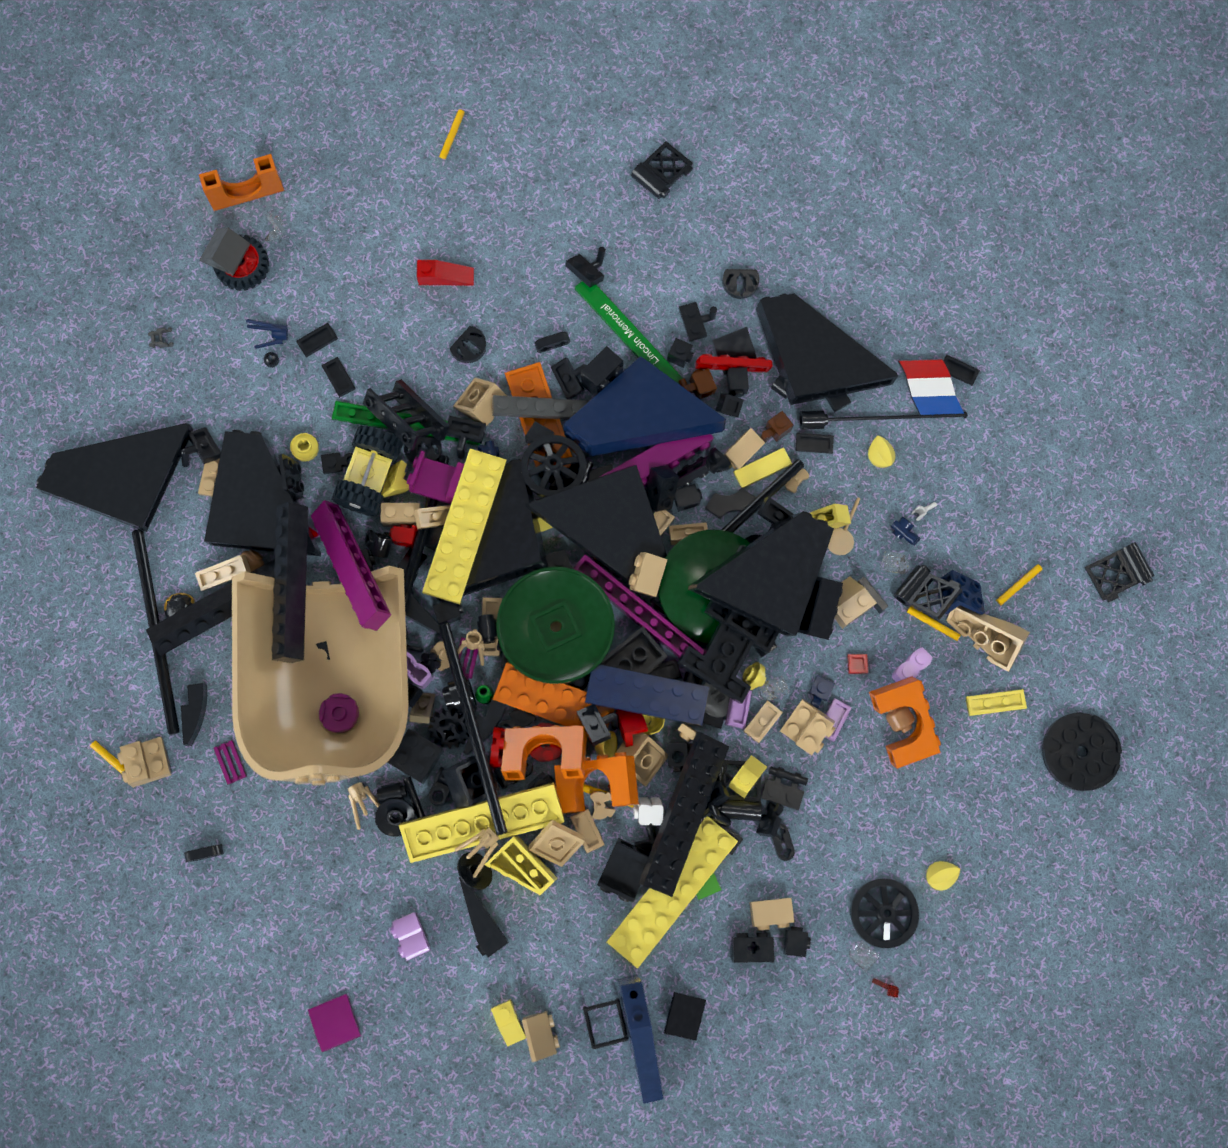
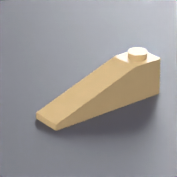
[946,606,1030,672]

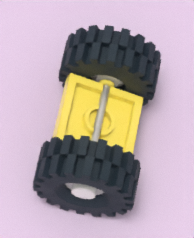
[331,425,403,516]

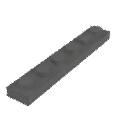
[492,395,589,420]

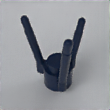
[246,319,288,349]

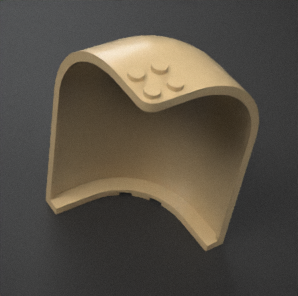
[232,566,408,786]

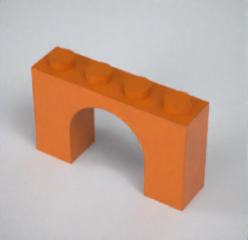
[199,154,285,211]
[869,676,941,769]
[501,725,587,780]
[554,752,639,814]

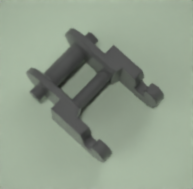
[148,327,174,348]

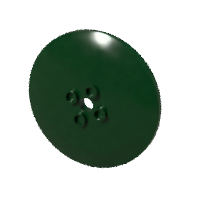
[658,529,751,644]
[496,567,615,684]

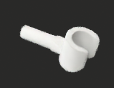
[912,502,937,521]

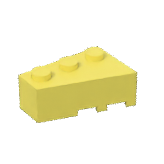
[484,835,558,895]

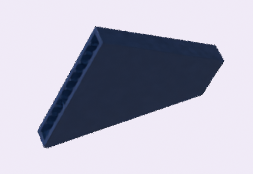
[564,356,726,456]
[617,975,663,1104]

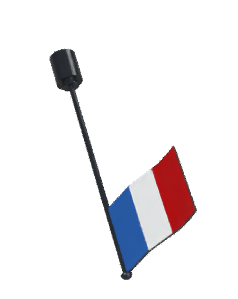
[799,360,968,430]

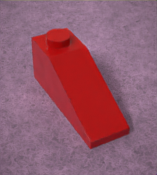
[417,260,474,286]

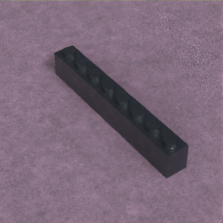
[271,502,308,663]
[146,559,275,656]

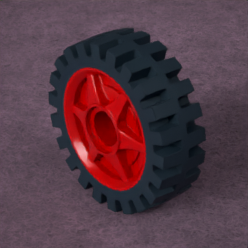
[213,234,269,291]

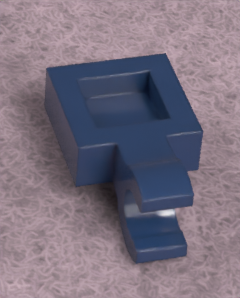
[809,675,835,709]

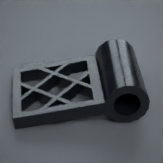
[631,141,693,199]
[1084,542,1155,603]
[893,565,962,620]
[717,760,762,821]

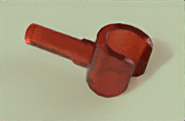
[872,978,899,998]

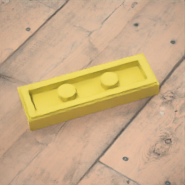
[733,447,792,488]
[965,689,1027,716]

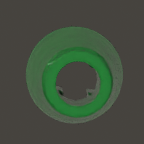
[475,685,494,704]

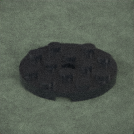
[1042,712,1122,791]

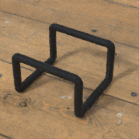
[583,998,629,1049]

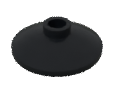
[375,798,415,837]
[457,852,493,890]

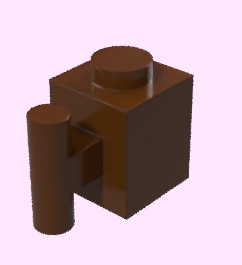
[678,368,717,399]
[760,411,794,443]

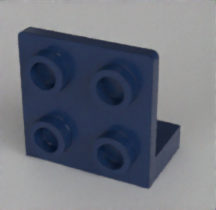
[937,570,985,615]

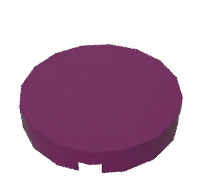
[319,693,359,734]

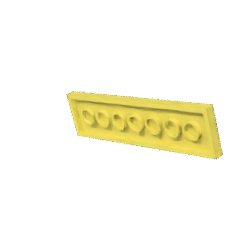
[422,449,507,604]
[399,783,565,863]
[607,816,738,968]

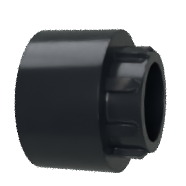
[442,676,477,714]

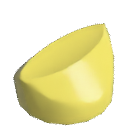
[868,436,895,468]
[595,731,618,758]
[926,861,960,891]

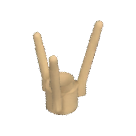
[457,629,484,666]
[347,782,380,830]
[455,827,500,878]

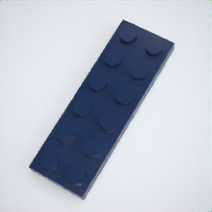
[585,665,709,726]

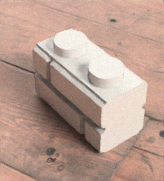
[634,797,663,825]

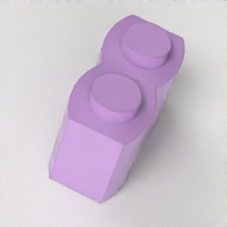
[892,647,933,682]
[407,652,433,689]
[391,912,431,960]

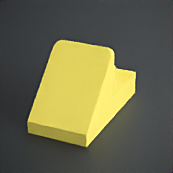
[381,460,409,498]

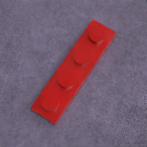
[695,354,773,372]

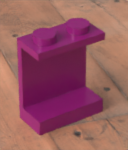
[407,451,465,504]

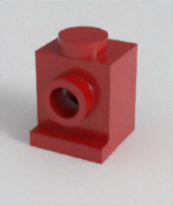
[389,524,418,548]

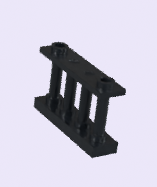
[363,379,450,451]

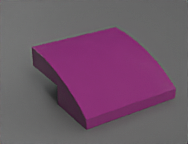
[308,994,361,1052]

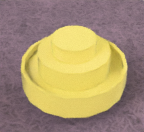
[290,433,319,462]
[742,662,766,690]

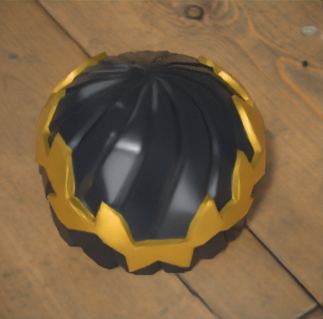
[164,593,195,618]

